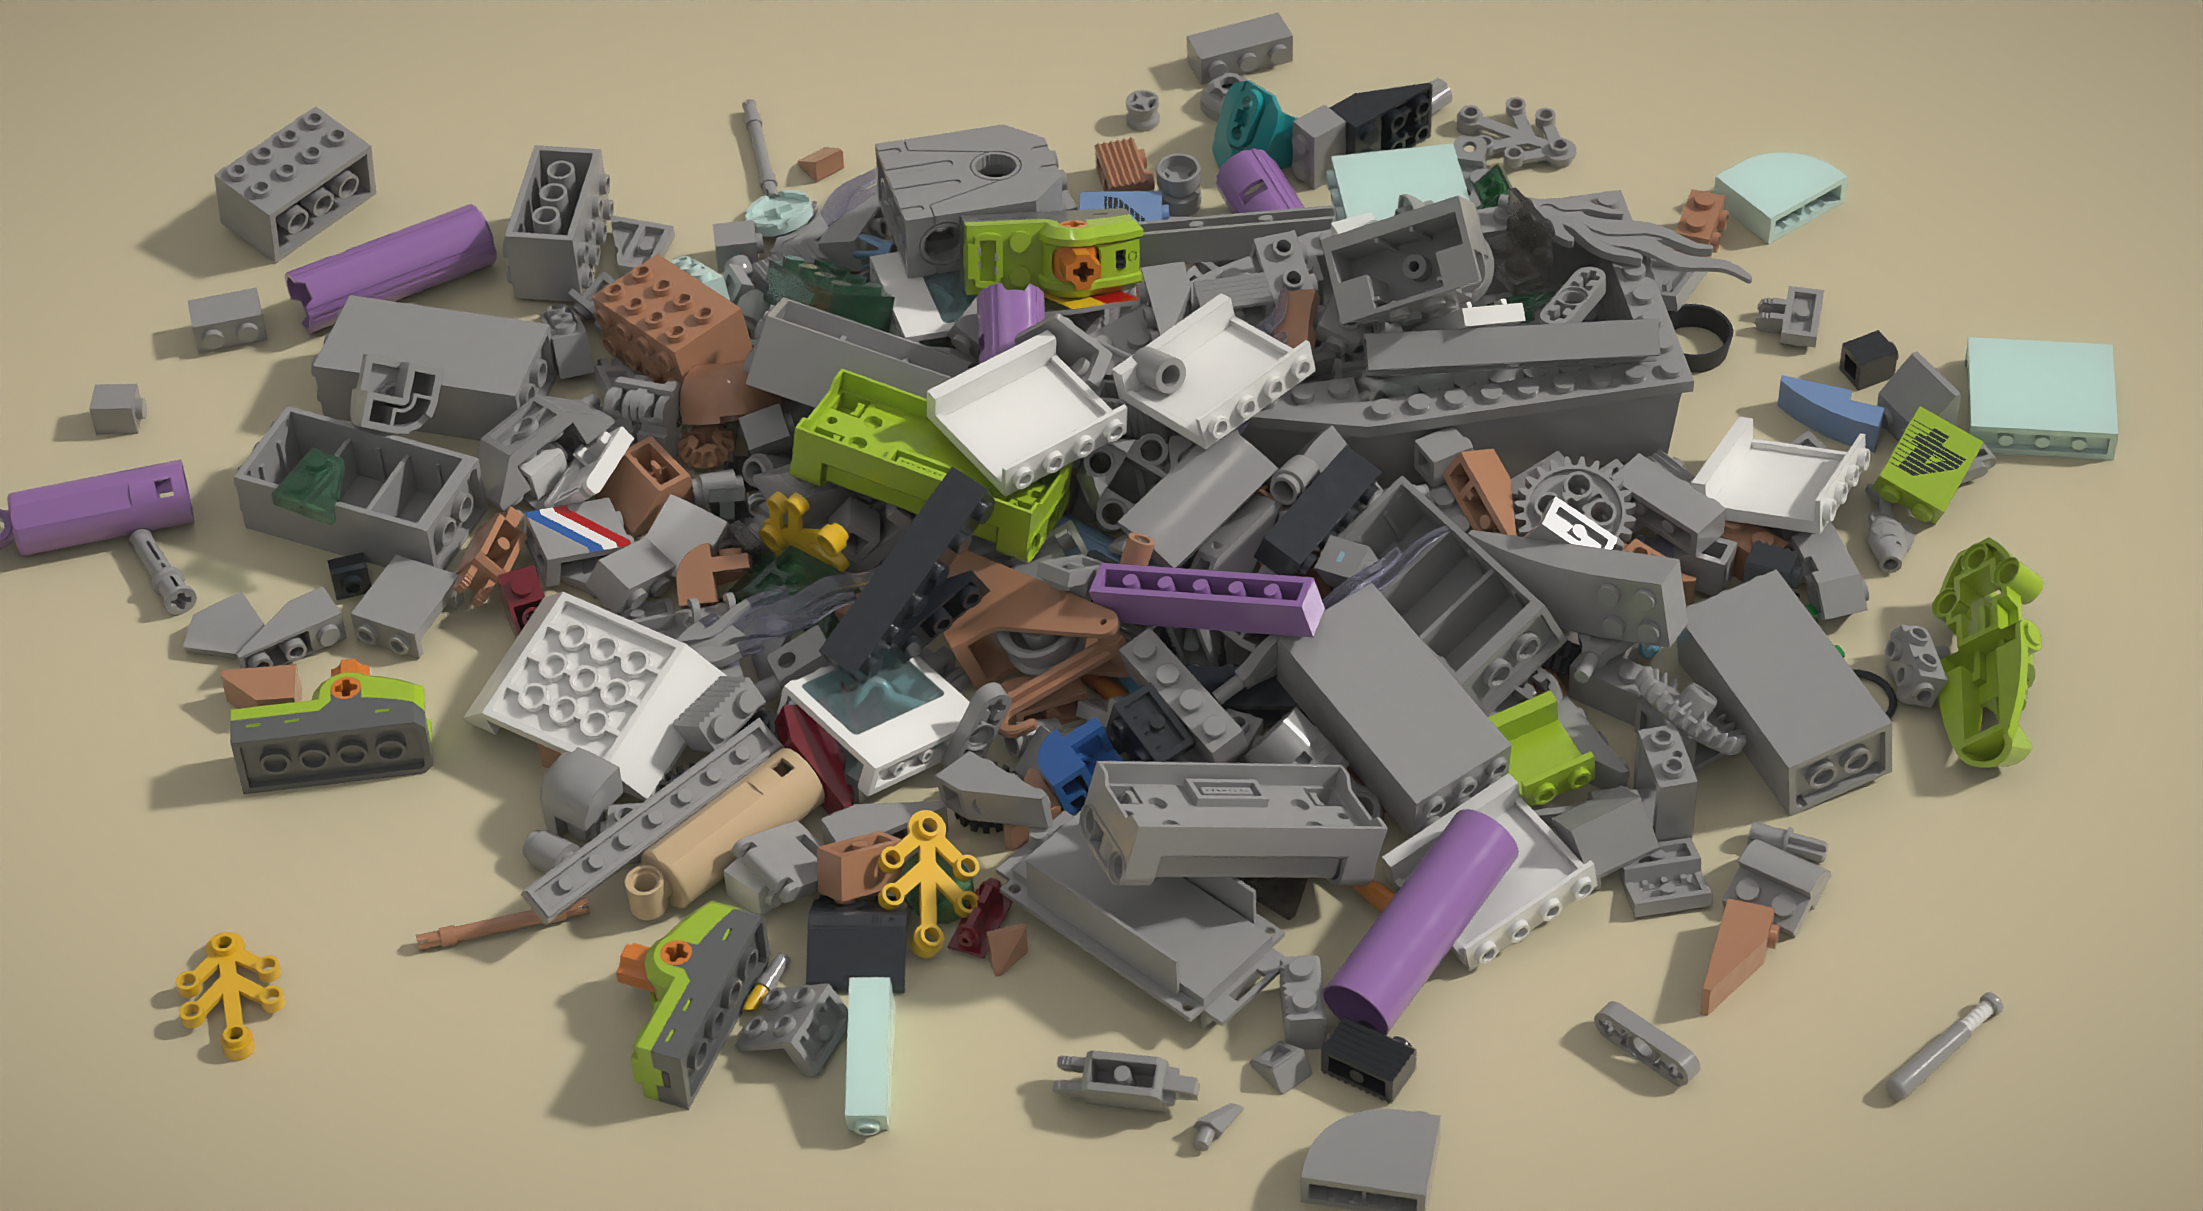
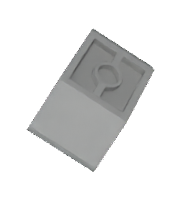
[477,395,615,511]

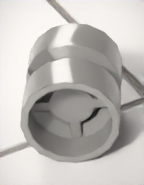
[1156,153,1201,217]

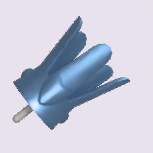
[853,234,898,269]

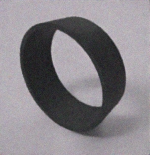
[1668,304,1733,372]

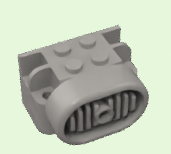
[1321,195,1494,326]

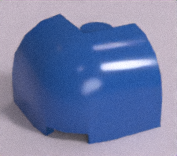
[1037,716,1124,815]

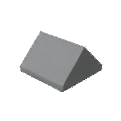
[1552,786,1660,880]

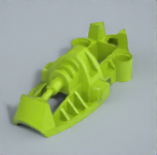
[1932,537,2043,768]

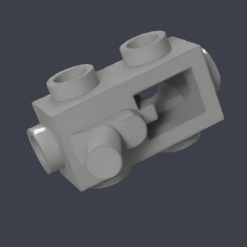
[1885,624,1950,708]

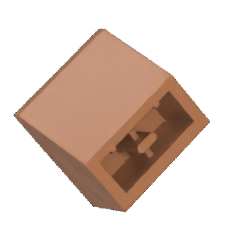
[595,436,694,538]

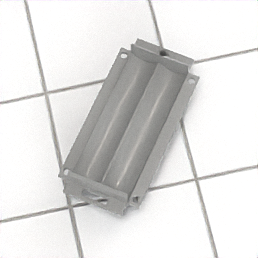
[996,810,1285,1028]

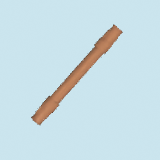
[416,897,590,951]

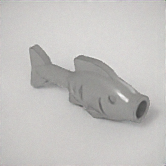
[1865,484,1914,573]

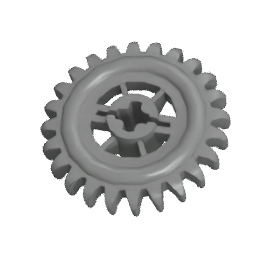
[1636,666,1746,755]

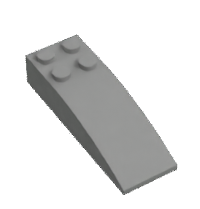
[1468,530,1688,648]

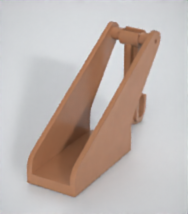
[943,550,1131,738]

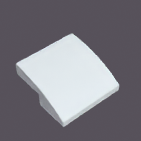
[646,494,731,579]

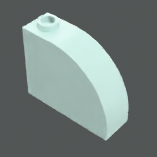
[1714,152,1848,245]

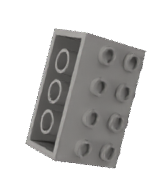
[214,106,376,263]
[503,145,614,302]

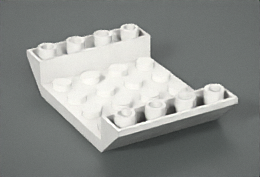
[463,592,727,801]

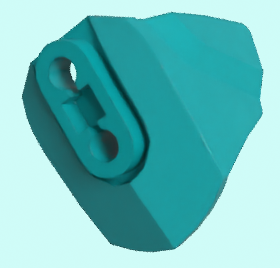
[1212,80,1298,170]

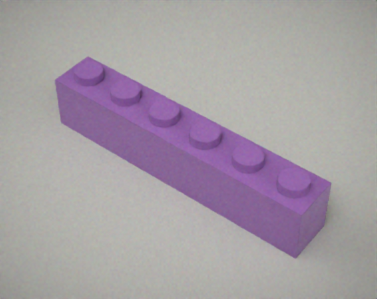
[1089,563,1325,638]

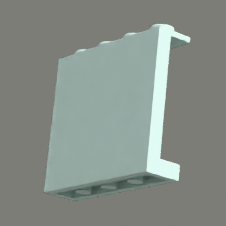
[1326,143,1470,221]
[1964,337,2118,460]

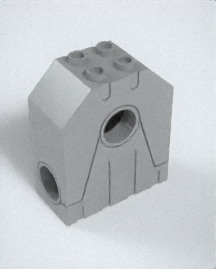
[875,124,1067,279]

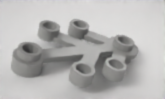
[1457,97,1576,168]

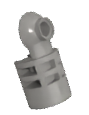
[1243,707,1384,821]

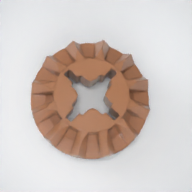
[677,424,735,468]

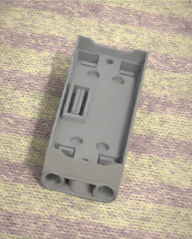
[1079,761,1388,886]

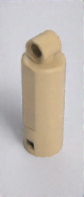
[625,748,825,920]

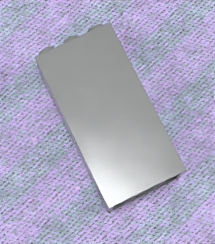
[311,295,558,441]
[743,297,972,408]
[234,406,488,570]
[1320,476,1567,716]
[1677,569,1892,816]
[1277,583,1512,839]

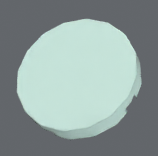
[745,190,813,237]

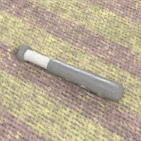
[1885,992,2003,1100]

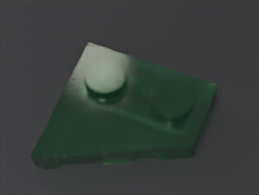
[271,448,345,526]

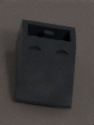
[1329,82,1433,155]

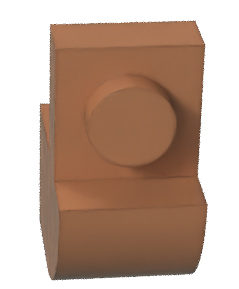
[676,543,753,608]

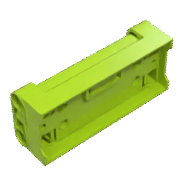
[789,368,1073,563]

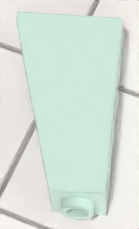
[845,977,896,1135]

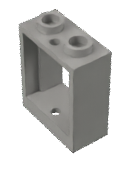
[1633,724,1698,842]

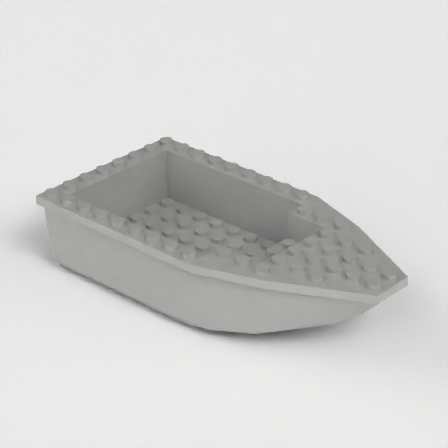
[1089,190,1694,491]

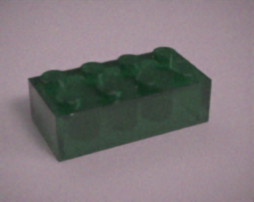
[763,255,895,333]

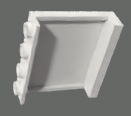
[1112,293,1316,449]
[927,330,1127,497]
[1691,417,1870,534]
[1382,773,1598,971]

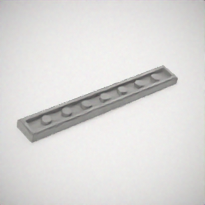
[521,718,784,925]

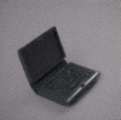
[806,895,913,993]

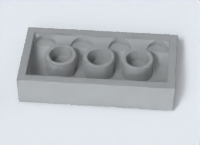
[1117,431,1278,568]

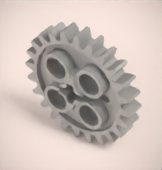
[1514,456,1636,551]

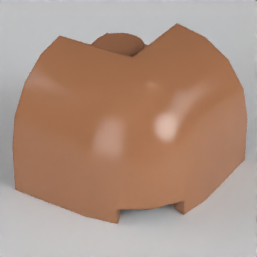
[680,360,783,425]

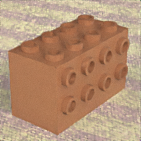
[592,254,753,385]

